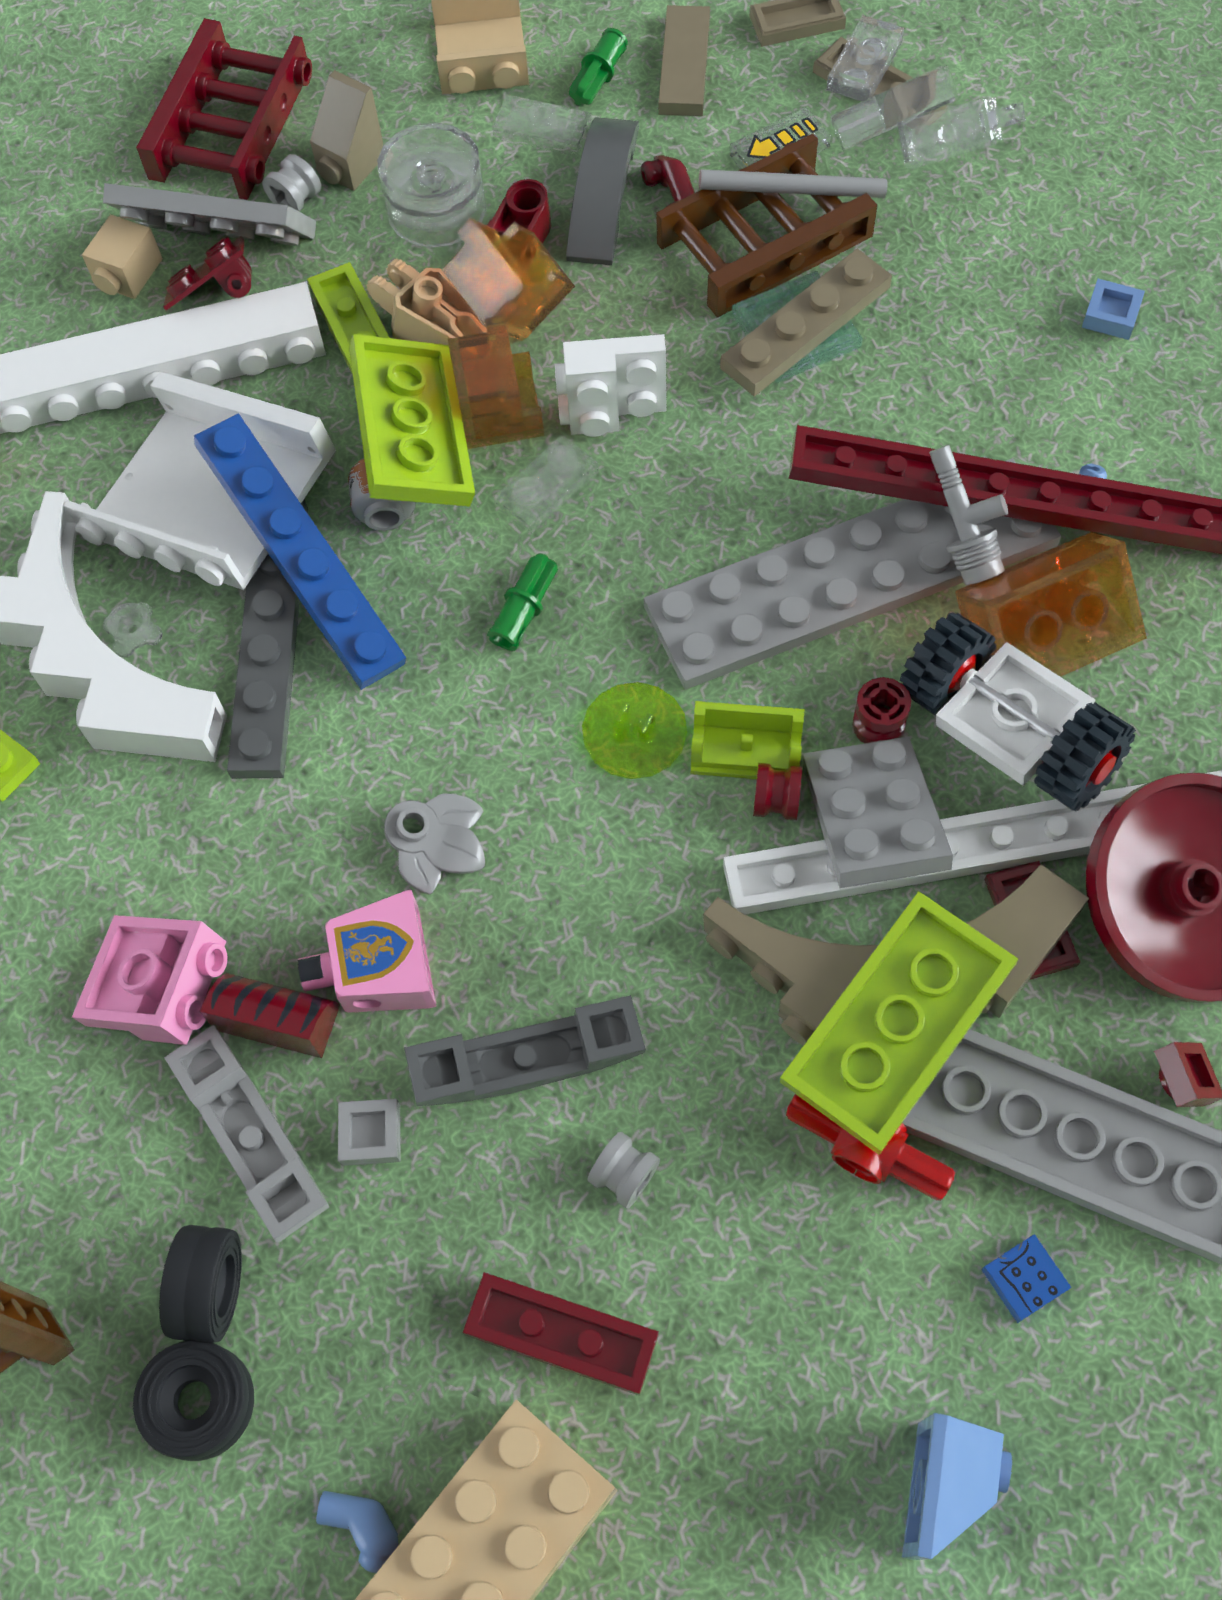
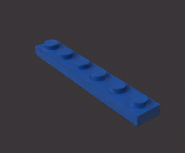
[194,413,406,690]

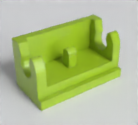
[690,701,804,779]

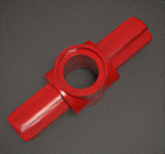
[786,1094,955,1201]

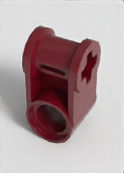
[479,179,552,275]

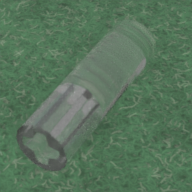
[830,64,958,151]

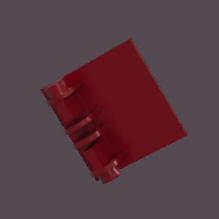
[163,236,252,311]

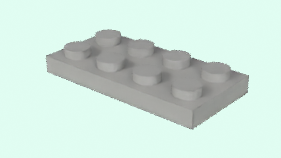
[103,183,316,246]

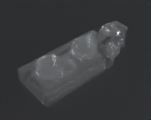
[897,97,1026,169]

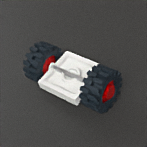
[900,612,1136,812]

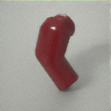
[641,155,695,202]

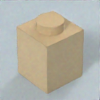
[82,214,163,299]

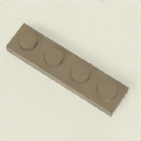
[720,248,892,397]

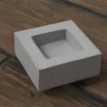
[338,1098,401,1166]

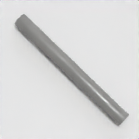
[698,169,887,198]

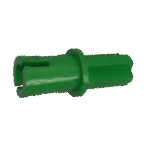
[569,28,628,107]
[487,553,558,651]

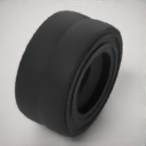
[159,1225,242,1343]
[133,1340,254,1461]

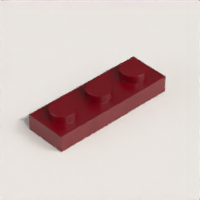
[463,1272,659,1396]

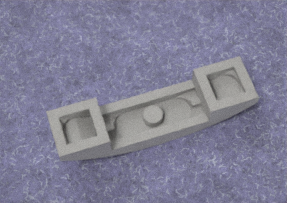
[164,1025,329,1243]

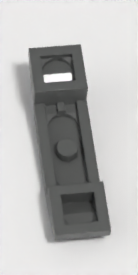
[566,117,639,265]
[404,995,646,1106]

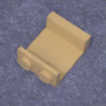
[431,0,529,94]

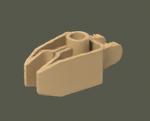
[366,259,493,371]

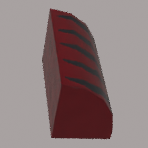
[199,973,340,1058]

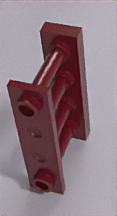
[136,18,312,200]

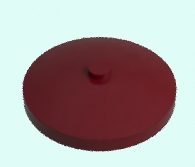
[1086,773,1222,1003]

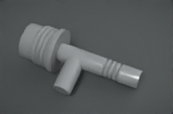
[929,445,1008,585]

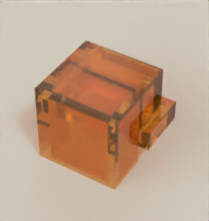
[442,218,575,341]
[448,315,544,449]

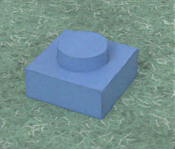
[1082,279,1145,340]

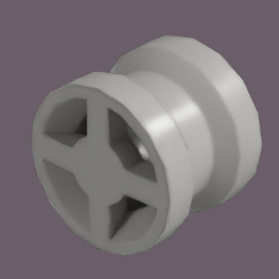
[262,154,321,212]
[587,1132,660,1209]

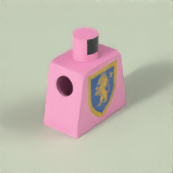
[298,890,437,1013]

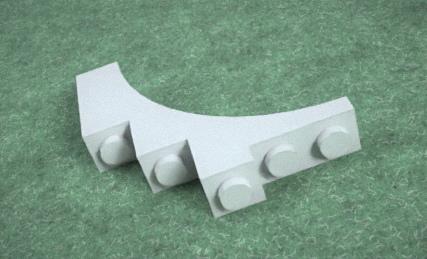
[0,491,227,762]

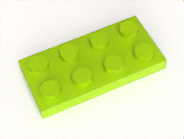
[349,334,475,507]
[780,891,1018,1155]

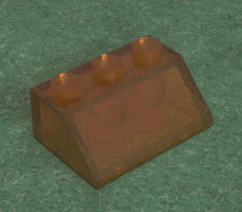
[955,532,1147,677]

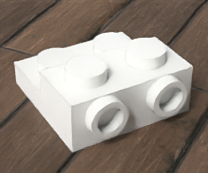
[555,334,666,437]

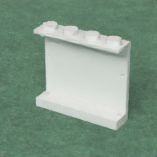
[63,371,336,590]

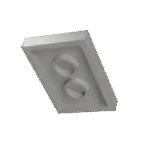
[803,736,953,888]

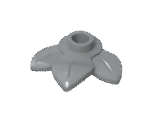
[384,794,485,895]

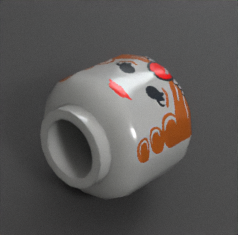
[348,459,416,531]

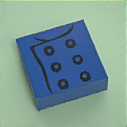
[981,1234,1072,1323]

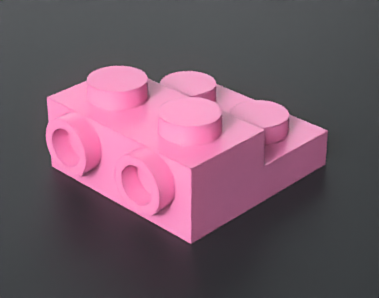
[72,915,227,1045]

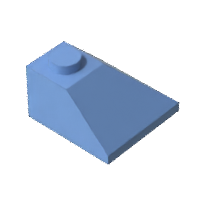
[902,1413,1012,1560]

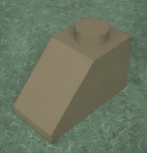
[310,70,386,191]

